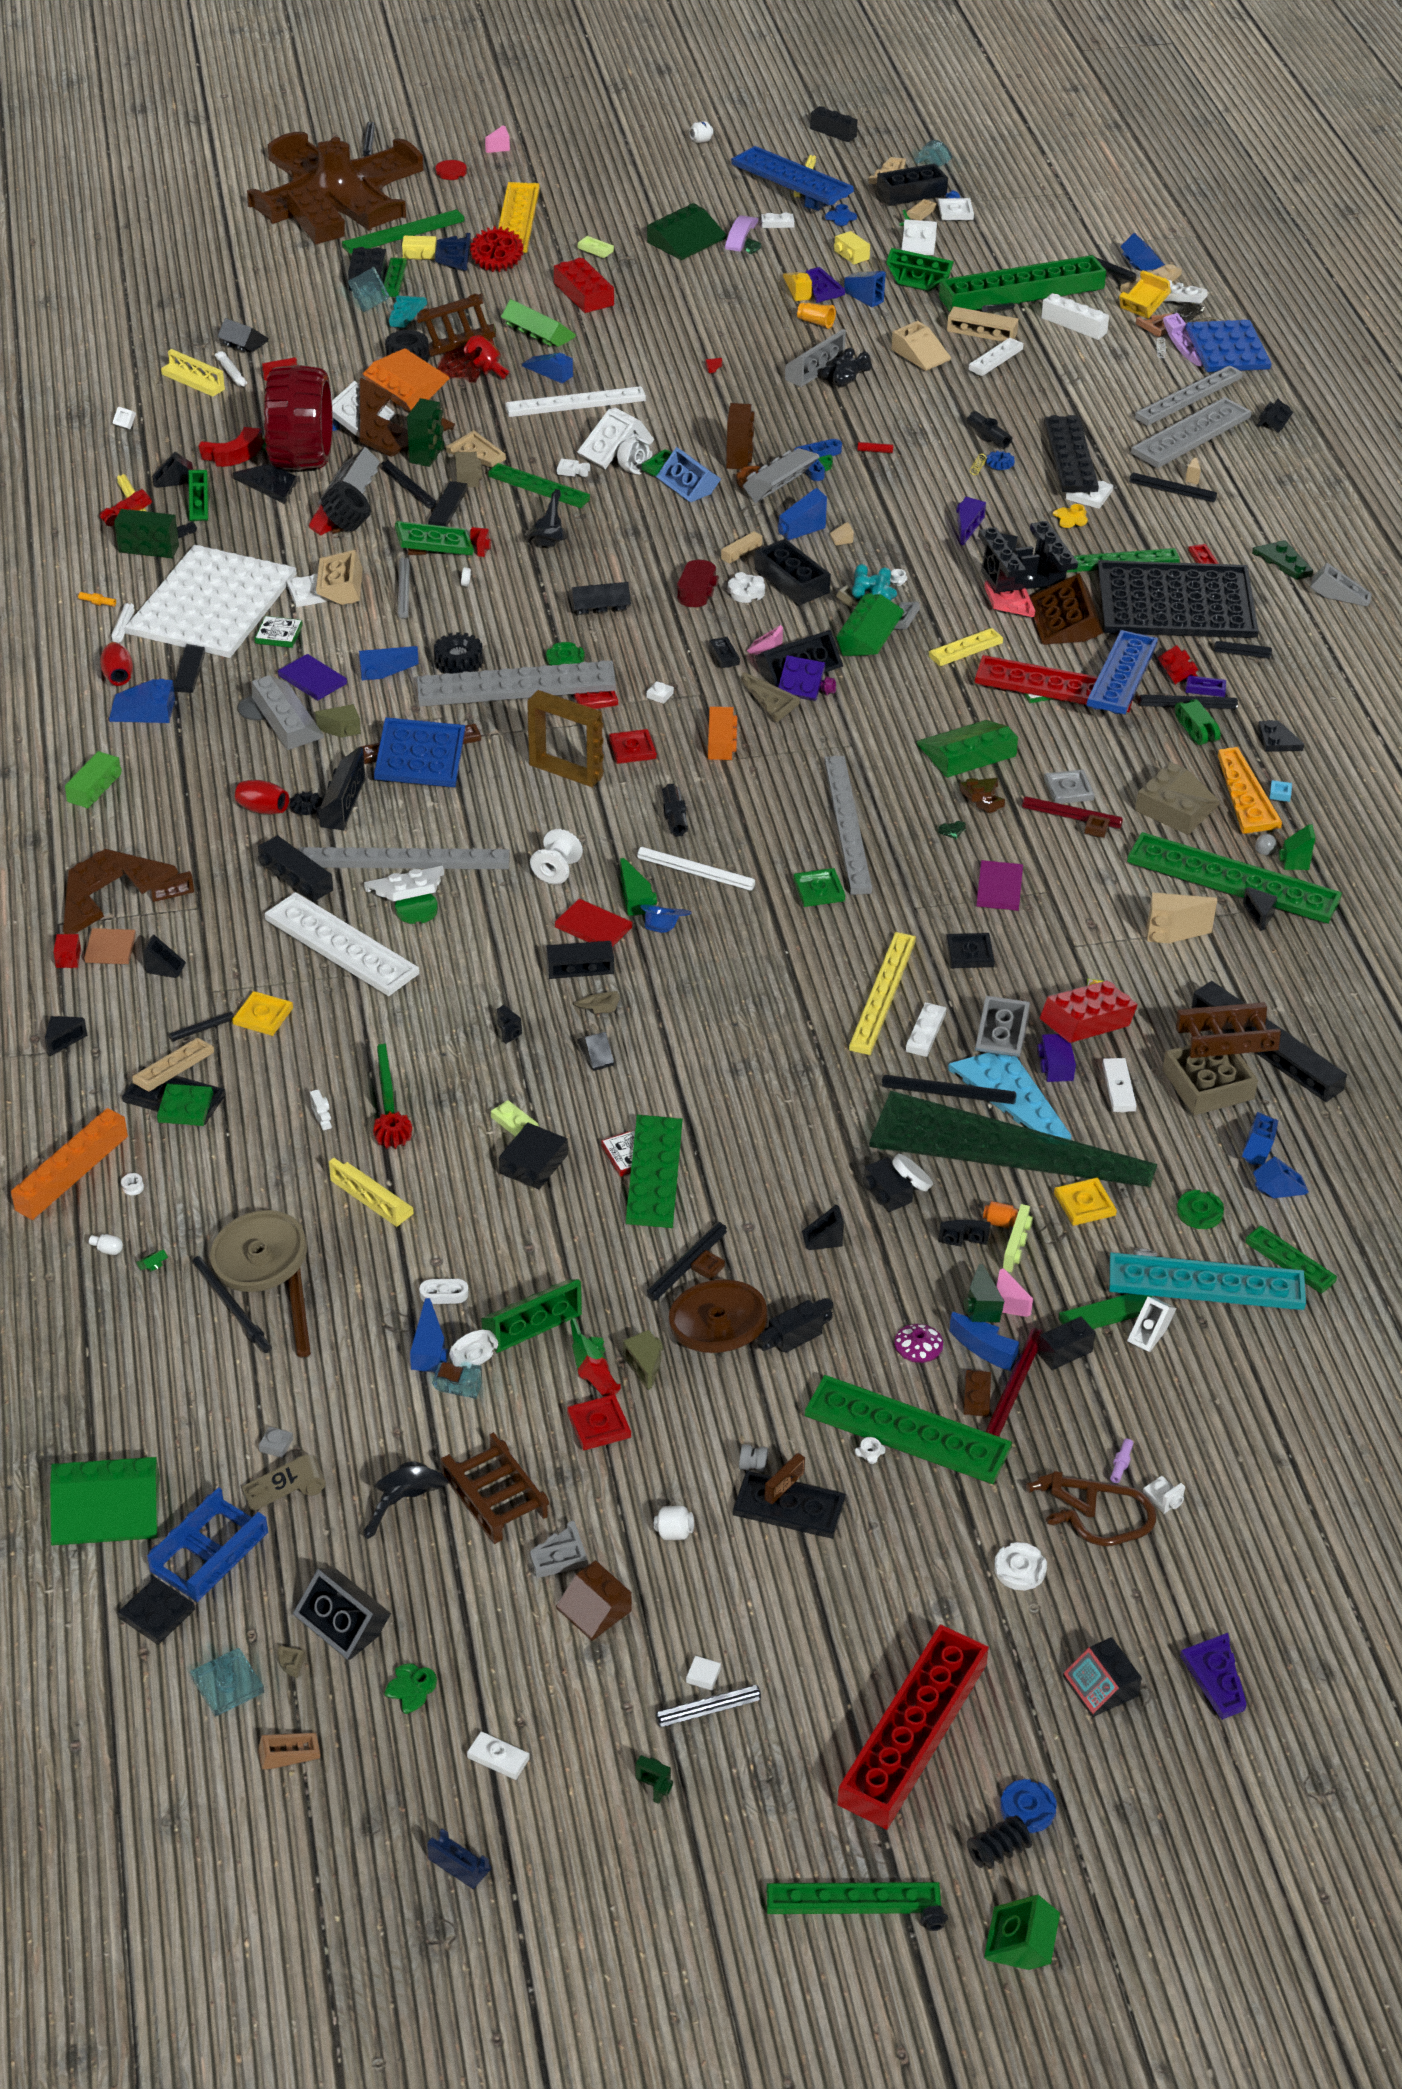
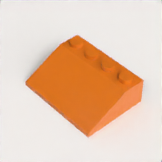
[362,348,450,412]

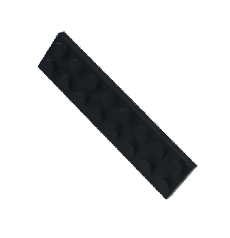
[1044,415,1099,492]

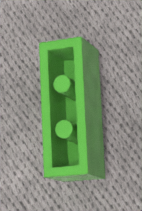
[65,751,122,808]

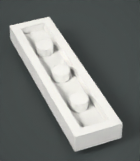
[969,338,1024,376]

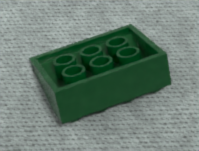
[647,203,727,260]

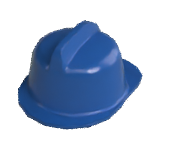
[641,905,692,933]

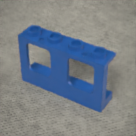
[147,1487,268,1602]

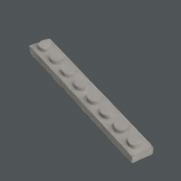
[1135,366,1243,426]

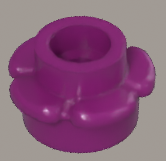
[821,676,836,696]

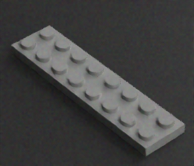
[1131,397,1252,468]

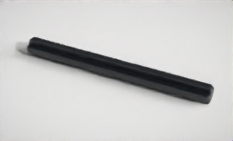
[882,1075,1017,1104]

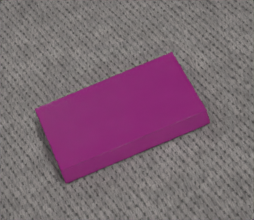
[976,860,1023,911]

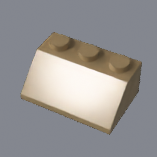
[316,550,363,605]

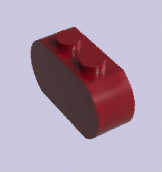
[677,559,719,607]

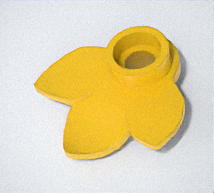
[1052,504,1088,528]

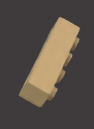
[721,531,762,564]

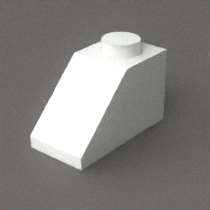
[1127,1297,1177,1352]

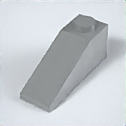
[1310,563,1372,606]

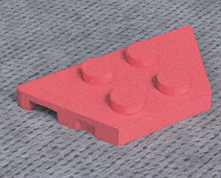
[984,581,1035,617]

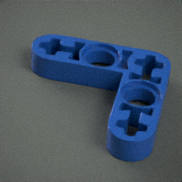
[794,439,842,481]

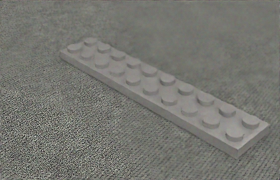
[417,661,616,707]

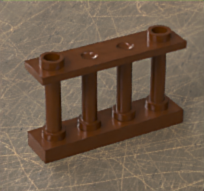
[417,293,496,356]
[1176,1002,1281,1058]
[440,1432,549,1544]

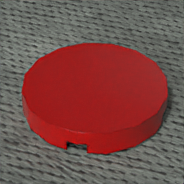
[436,160,467,180]

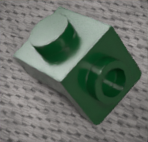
[636,1755,673,1804]

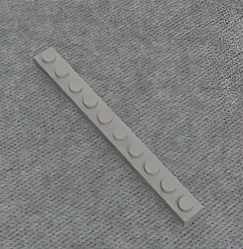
[824,756,872,895]
[299,847,510,869]

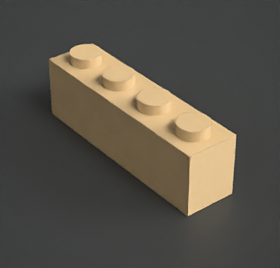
[947,307,1019,342]

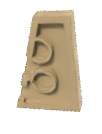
[869,157,906,184]

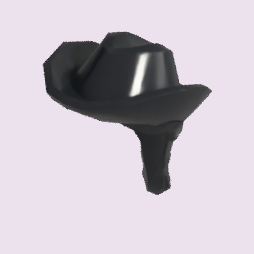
[526,489,567,547]
[364,1461,449,1539]

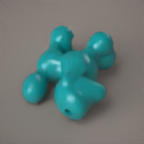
[852,564,898,601]

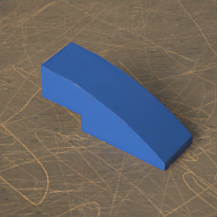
[949,1312,1019,1372]

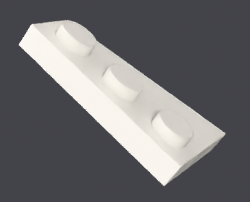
[1163,280,1208,304]

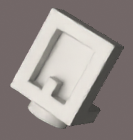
[1143,1476,1185,1514]

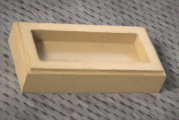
[907,199,937,221]

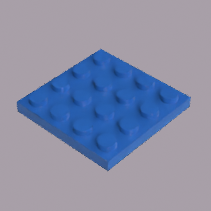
[1185,319,1272,372]
[374,717,465,787]

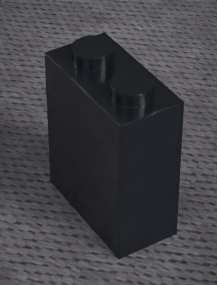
[499,1122,568,1190]

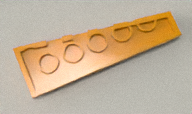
[1218,747,1282,834]

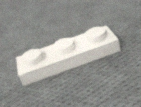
[906,1002,946,1057]

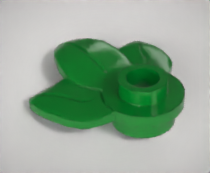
[384,1663,437,1714]

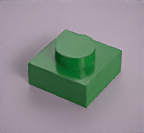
[136,1249,168,1272]

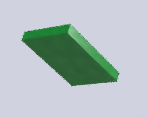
[377,1044,395,1115]

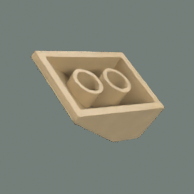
[1147,892,1217,943]

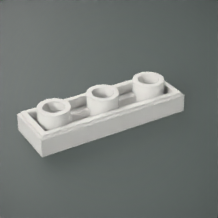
[1102,1058,1137,1112]

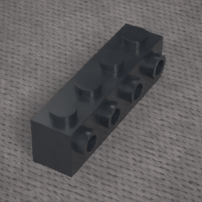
[258,835,333,902]

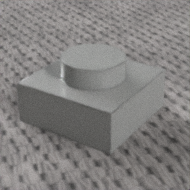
[259,1426,293,1458]

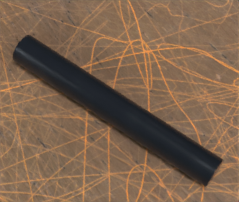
[982,302,1015,312]
[169,1011,234,1042]

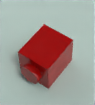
[53,934,81,968]

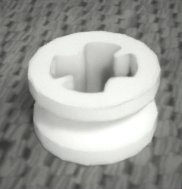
[121,1173,144,1195]

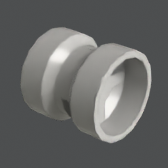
[739,1444,768,1473]

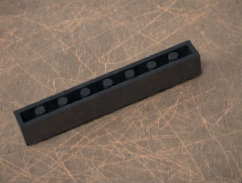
[1191,981,1347,1102]

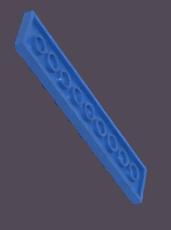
[731,146,854,205]

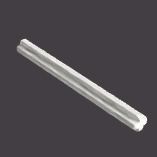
[637,847,755,891]

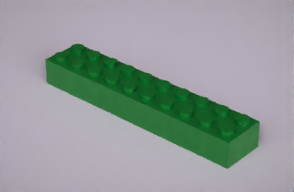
[939,255,1106,312]

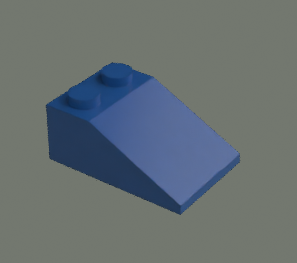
[109,679,175,723]

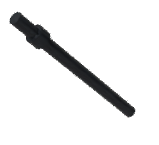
[193,1256,272,1353]

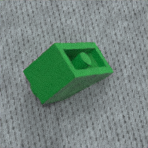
[1279,824,1316,870]

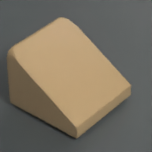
[1186,458,1201,484]
[830,522,854,545]

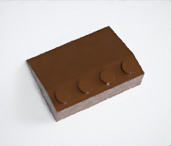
[1030,573,1103,645]

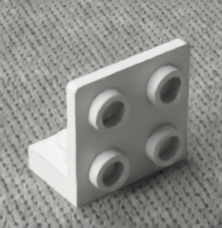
[901,220,937,256]

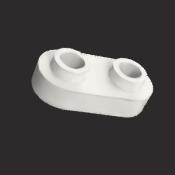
[419,1279,469,1304]

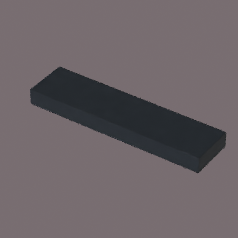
[428,481,468,527]
[173,644,206,693]

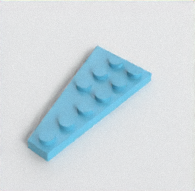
[948,1052,1072,1148]

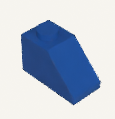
[1253,1156,1309,1198]

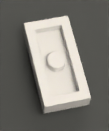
[761,213,794,228]

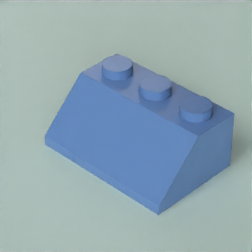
[656,447,721,502]

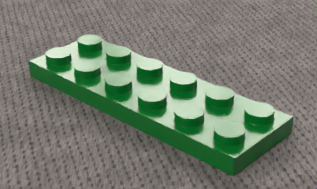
[626,1115,683,1228]

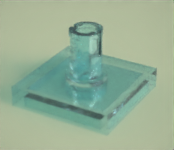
[348,267,390,312]
[190,1648,264,1717]

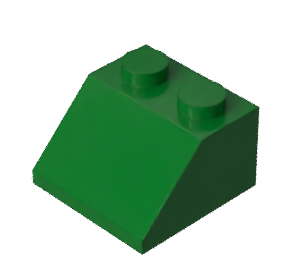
[984,1894,1060,1970]

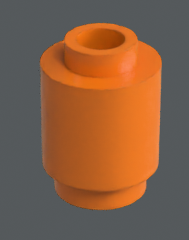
[983,1201,1019,1229]

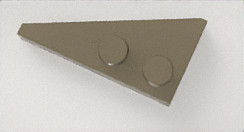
[741,672,800,722]

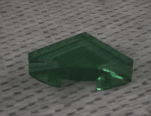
[745,238,761,255]
[938,821,966,839]

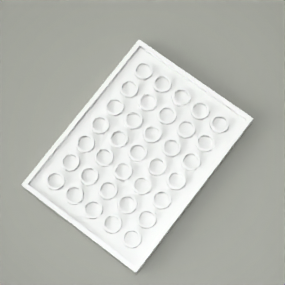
[125,545,297,658]

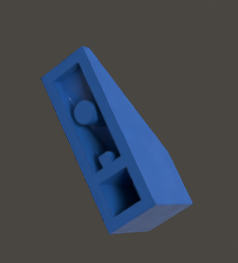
[522,353,573,383]
[359,646,419,681]
[1242,1112,1279,1165]
[410,1298,449,1373]

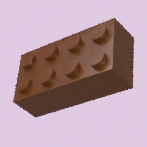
[287,184,345,245]

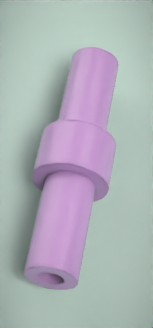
[1110,1439,1134,1483]

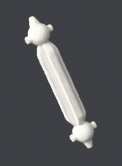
[215,351,247,387]

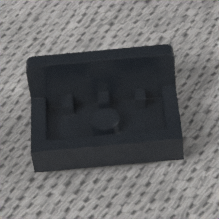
[1257,399,1293,433]

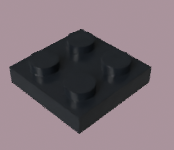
[118,1577,195,1645]

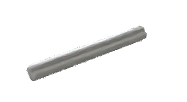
[398,557,410,619]

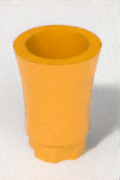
[797,303,836,329]

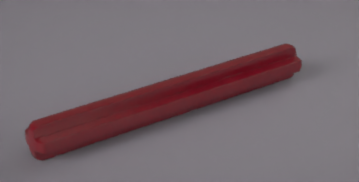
[1022,796,1123,829]

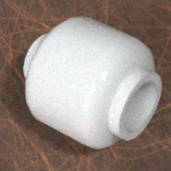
[689,121,713,143]
[654,1506,694,1540]

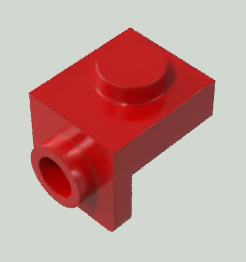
[470,527,491,557]

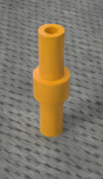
[78,592,116,607]

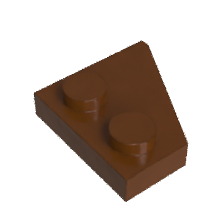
[960,777,998,802]

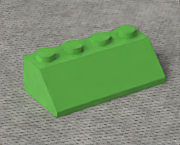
[501,299,576,347]

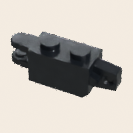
[757,1298,833,1353]

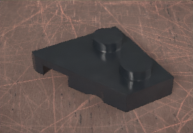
[1258,720,1304,752]

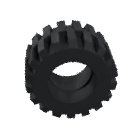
[385,330,429,362]
[321,481,371,532]

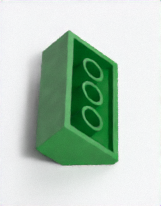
[836,593,904,656]
[481,1279,582,1353]

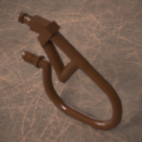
[1026,1471,1157,1546]

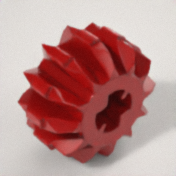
[373,1111,413,1149]

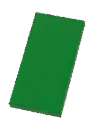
[394,521,474,555]

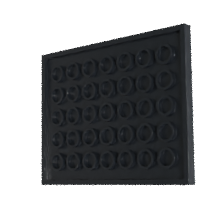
[1097,560,1259,638]

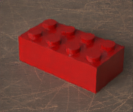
[554,258,614,313]
[1039,980,1138,1043]

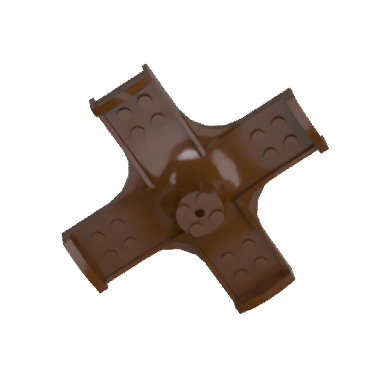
[247,132,424,231]

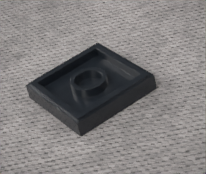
[946,933,995,969]

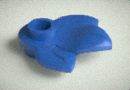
[825,204,857,226]

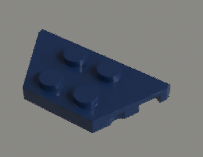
[435,233,471,270]

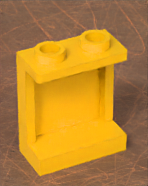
[1119,270,1171,319]

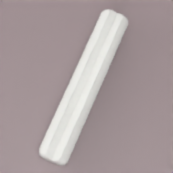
[111,603,135,643]

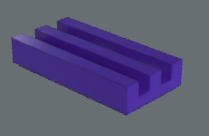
[1185,676,1226,697]

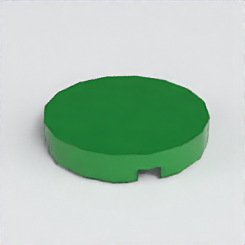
[546,642,585,666]
[395,893,438,924]
[1176,1190,1224,1229]

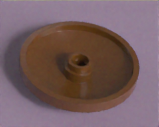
[669,1279,768,1353]

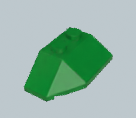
[886,248,954,292]

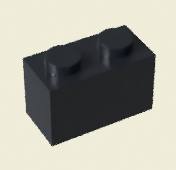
[863,1157,914,1213]
[1038,1316,1096,1370]

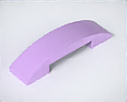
[725,215,758,252]
[1163,313,1203,366]

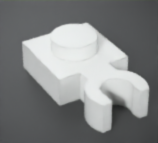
[557,459,590,477]
[310,1089,332,1131]

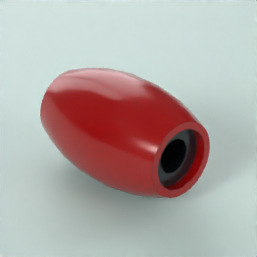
[100,642,133,686]
[235,780,289,815]

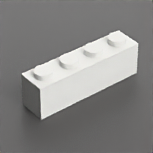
[1041,293,1109,340]

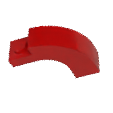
[198,427,264,467]

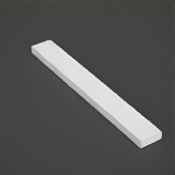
[505,386,646,417]

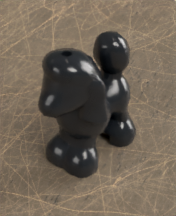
[821,348,872,388]

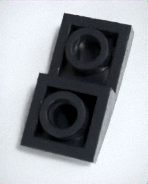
[938,1220,991,1247]

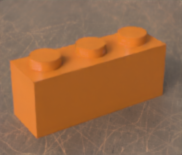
[708,706,737,760]

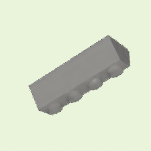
[785,329,846,387]
[318,447,380,505]
[743,448,820,503]
[252,675,324,750]

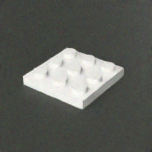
[332,381,396,438]

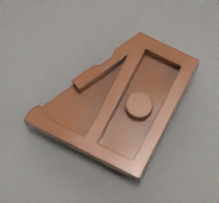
[1136,313,1172,337]

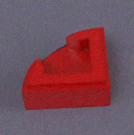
[705,358,722,374]

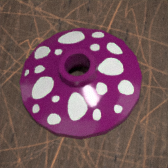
[895,1324,943,1363]

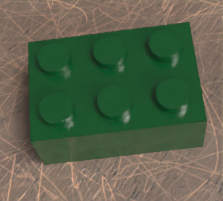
[407,398,444,467]
[114,509,179,559]

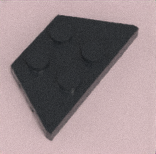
[233,463,297,504]

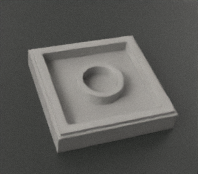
[1044,769,1095,804]

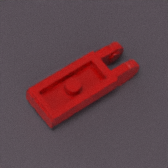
[100,489,152,526]

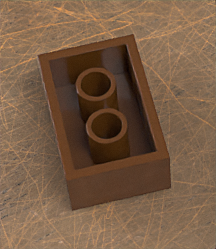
[726,403,755,469]

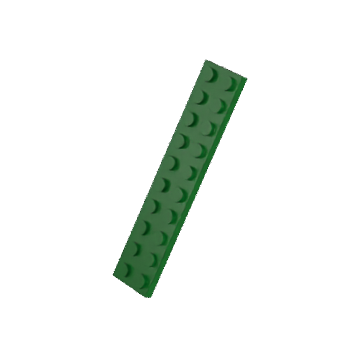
[1127,832,1342,924]

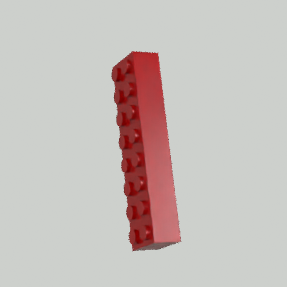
[837,1624,989,1830]

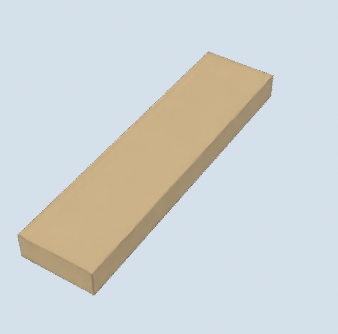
[132,1038,214,1092]

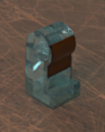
[432,1362,482,1399]

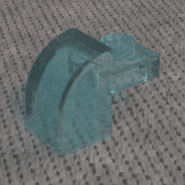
[914,140,953,167]

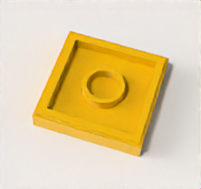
[233,991,293,1036]
[1054,1177,1117,1226]

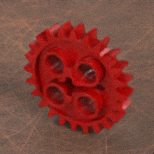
[470,226,524,272]

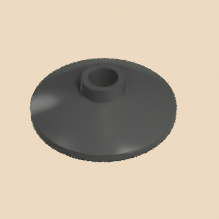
[238,695,266,720]

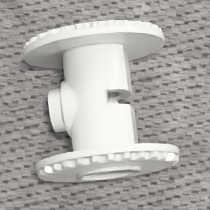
[530,829,583,885]

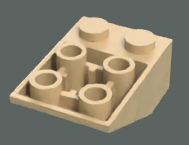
[891,321,951,371]

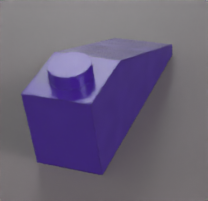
[956,497,986,545]

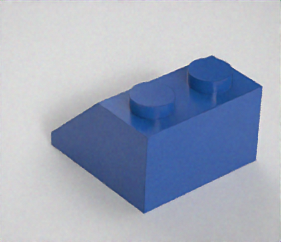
[1120,232,1165,271]

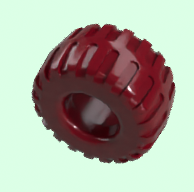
[264,365,333,470]

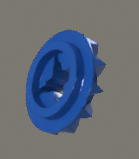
[986,450,1015,470]

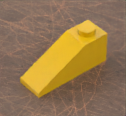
[783,272,812,301]

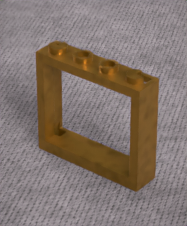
[527,690,604,788]

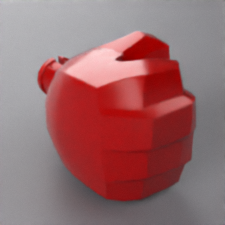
[464,335,510,380]

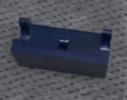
[427,1828,491,1890]

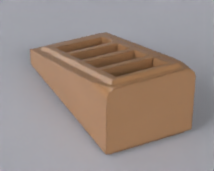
[258,1733,320,1770]

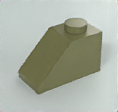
[315,704,361,738]
[623,1330,663,1390]

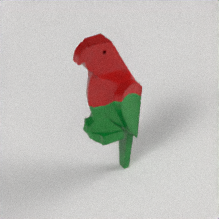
[570,1318,621,1396]

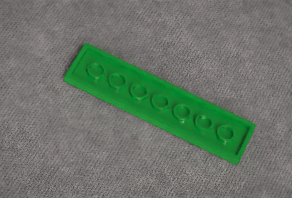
[805,1375,1012,1485]

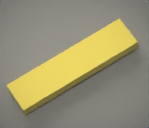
[929,628,1003,666]

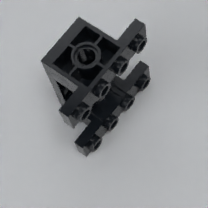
[978,521,1078,593]

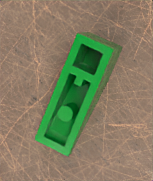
[189,470,210,521]
[620,858,657,916]

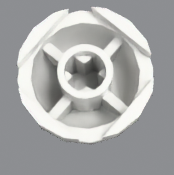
[617,437,653,474]

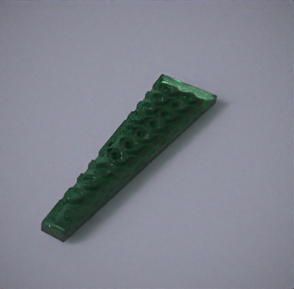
[869,1091,1158,1187]

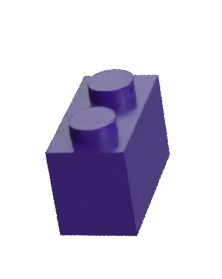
[1037,1034,1076,1082]

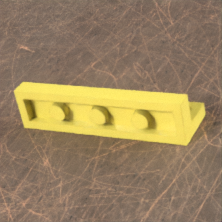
[161,349,225,397]
[329,1158,414,1227]

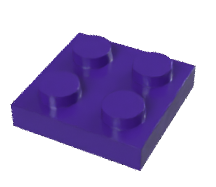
[778,655,826,701]

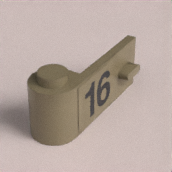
[242,1455,326,1512]

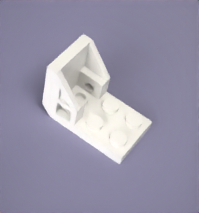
[577,408,654,469]

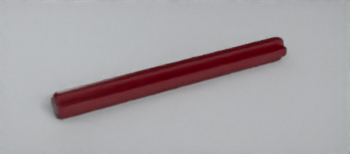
[986,1328,1044,1437]

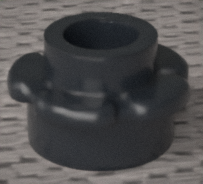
[920,1906,949,1931]

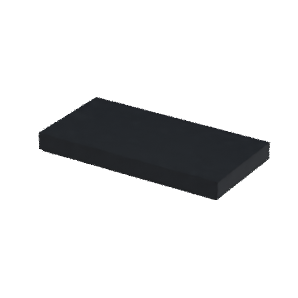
[122,1066,226,1125]
[733,1470,846,1539]

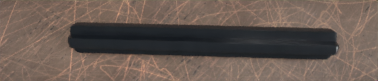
[382,460,437,509]
[1129,472,1217,503]
[1139,694,1238,709]
[647,1222,727,1301]

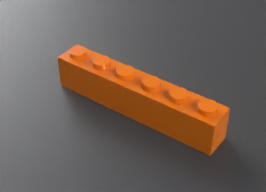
[11,1108,128,1220]

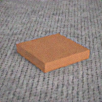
[84,928,136,964]

